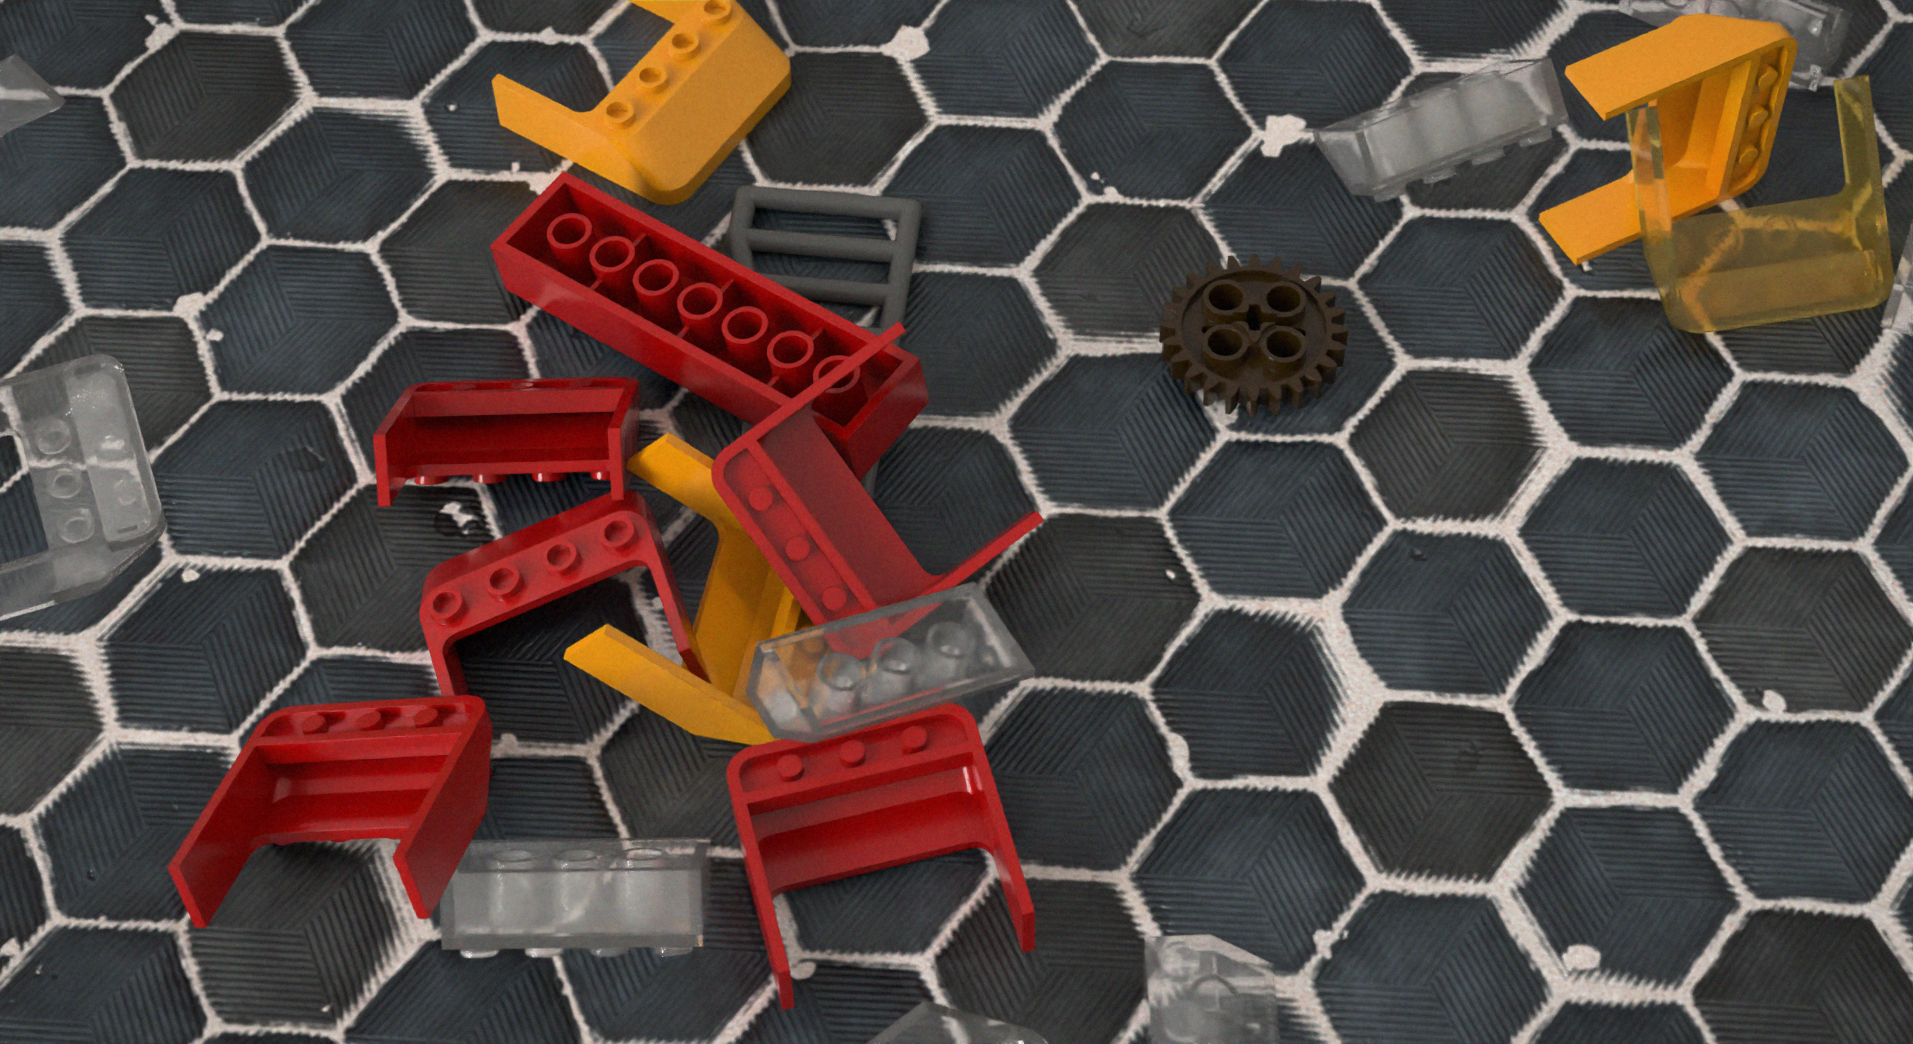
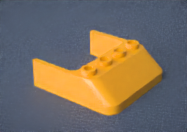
[492,0,791,205]
[1539,13,1798,266]
[563,432,835,746]

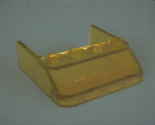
[1625,75,1894,333]

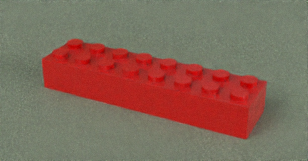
[490,171,930,481]

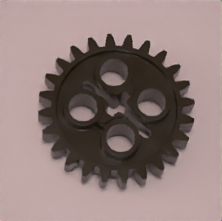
[1159,254,1348,418]

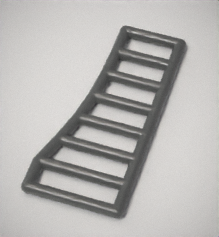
[726,185,923,500]

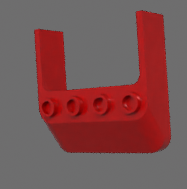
[711,321,1044,655]
[373,376,640,507]
[419,490,712,776]
[167,695,493,928]
[727,703,1035,1010]

